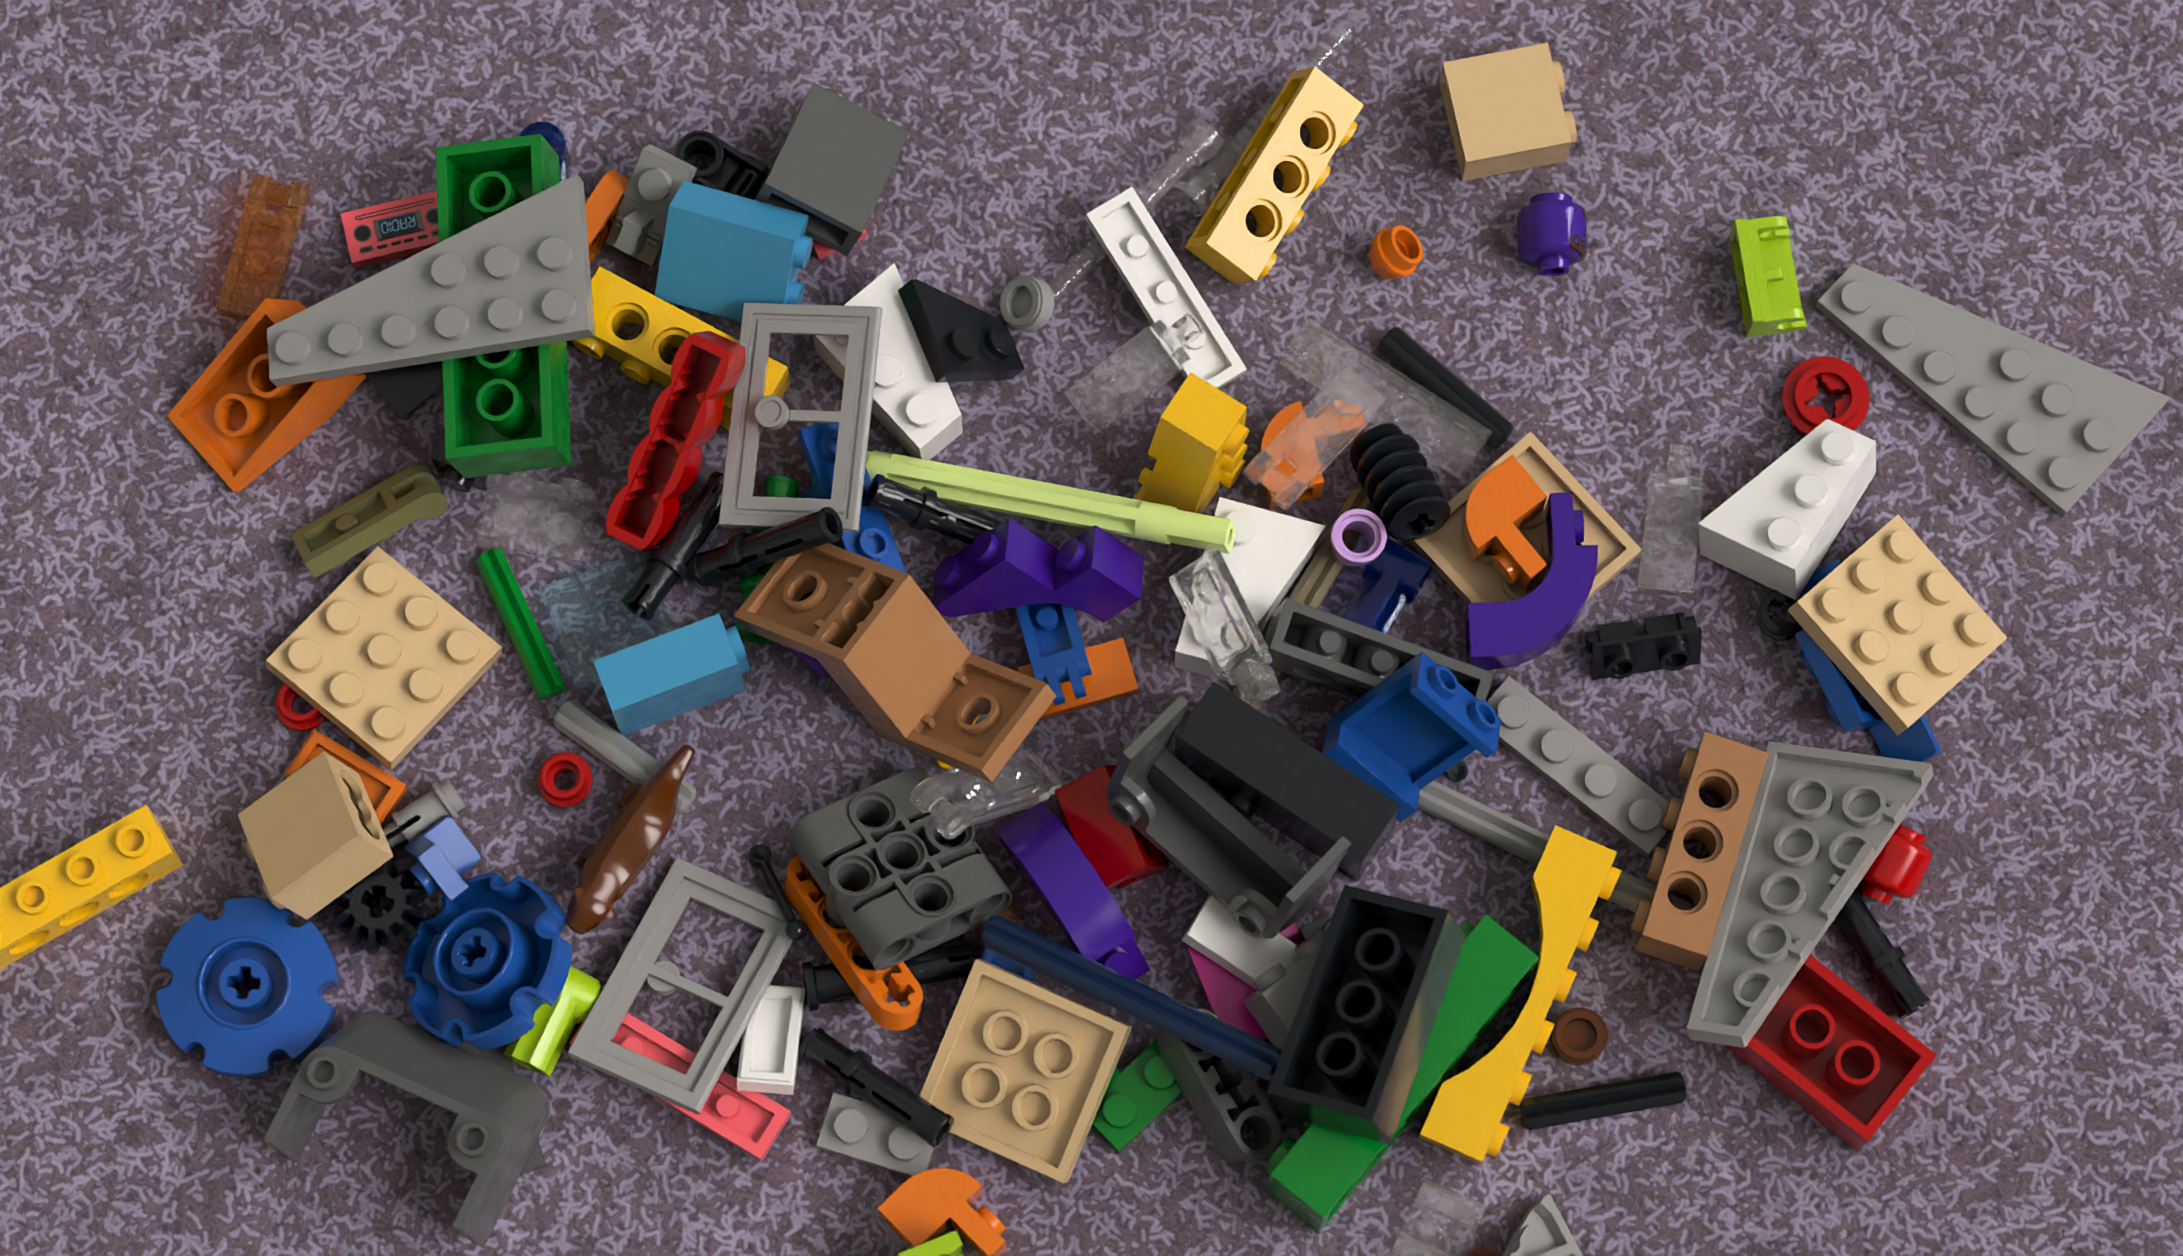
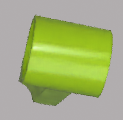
[503,965,601,1077]

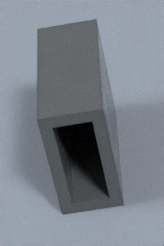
[754,82,909,256]

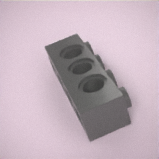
[1257,597,1494,701]

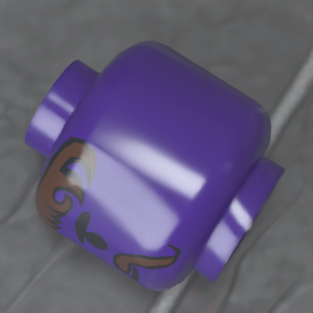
[1517,192,1588,276]

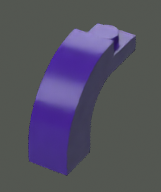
[1464,492,1598,670]
[995,802,1151,980]

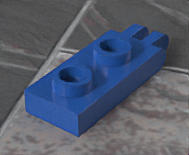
[1016,603,1092,706]

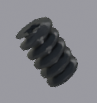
[1349,422,1451,541]

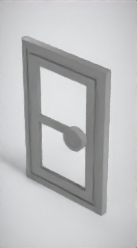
[719,303,882,532]
[568,857,804,1114]

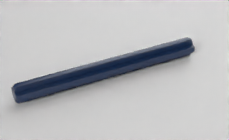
[981,915,1282,1081]

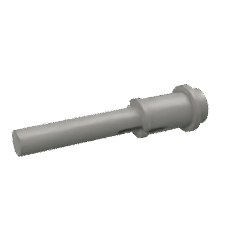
[382,779,466,849]

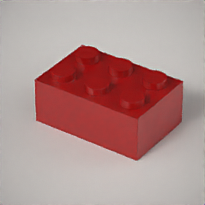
[1725,955,1937,1152]

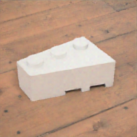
[813,263,963,460]
[1698,419,1876,600]
[1174,497,1326,681]

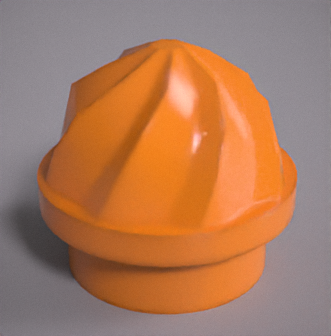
[1367,225,1423,279]

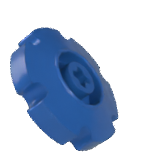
[403,873,572,1051]
[156,897,340,1079]

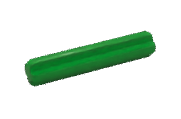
[475,548,565,700]

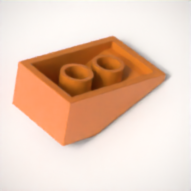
[167,298,367,492]

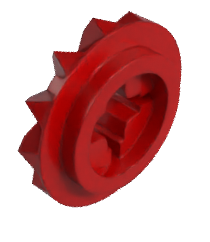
[1782,356,1870,435]

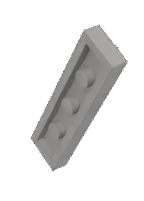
[1487,676,1669,858]

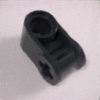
[676,131,769,200]

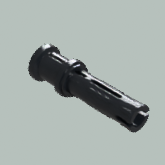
[801,942,973,1012]

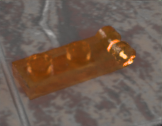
[216,173,310,321]

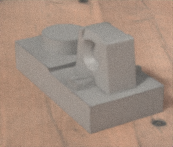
[605,144,697,266]

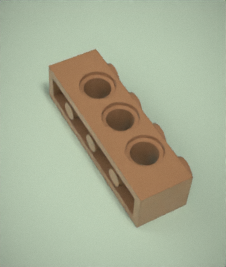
[1630,732,1769,971]

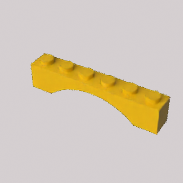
[1418,825,1622,1165]

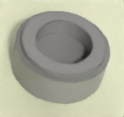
[1000,275,1054,331]

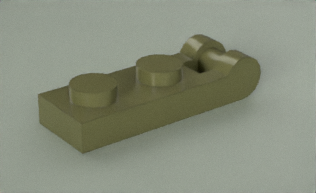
[290,464,448,578]

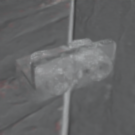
[477,471,599,567]

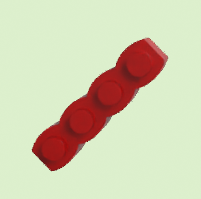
[606,331,745,550]

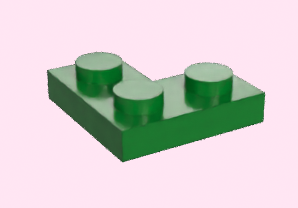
[1092,1039,1183,1154]

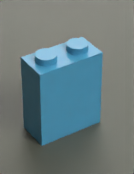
[654,181,813,322]
[593,613,751,736]

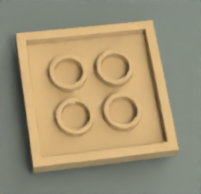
[1409,431,1642,605]
[1787,514,2007,736]
[266,546,502,770]
[919,959,1133,1183]

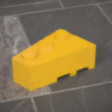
[1132,372,1250,514]

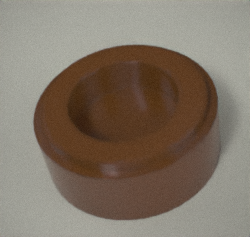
[1550,1007,1608,1066]

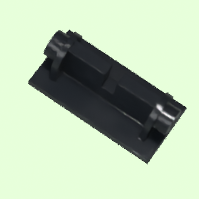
[1585,612,1702,680]

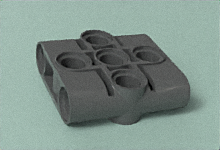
[787,767,1013,970]

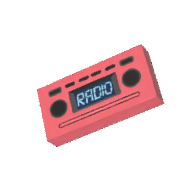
[340,191,438,269]

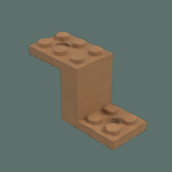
[734,543,1056,783]

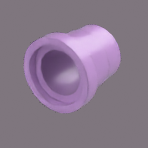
[1330,509,1387,567]

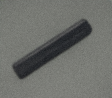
[1377,326,1514,449]
[1520,1071,1686,1130]

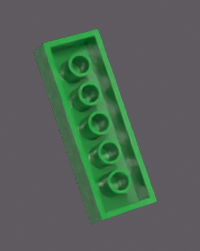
[435,134,571,478]
[1266,914,1539,1234]

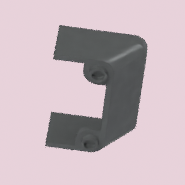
[1106,695,1351,939]
[263,1011,550,1248]

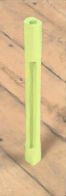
[866,450,1236,554]

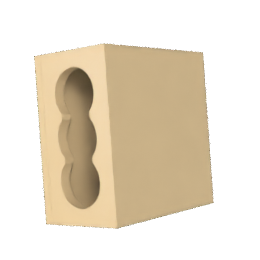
[1439,43,1577,181]
[238,751,394,920]

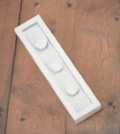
[1085,187,1247,389]

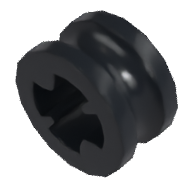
[1757,590,1803,641]

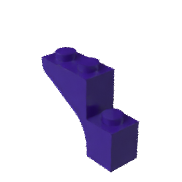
[932,518,1144,623]

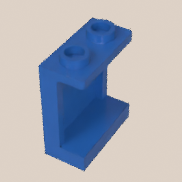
[1322,652,1501,822]

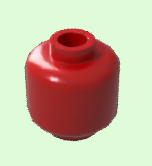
[1859,824,1932,905]

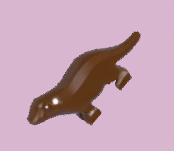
[566,745,695,935]

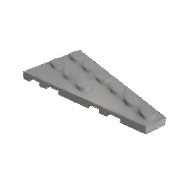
[267,174,595,387]
[1815,263,2171,517]
[1687,741,1934,1048]

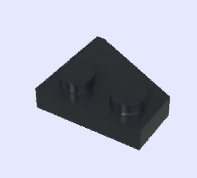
[898,279,1025,383]

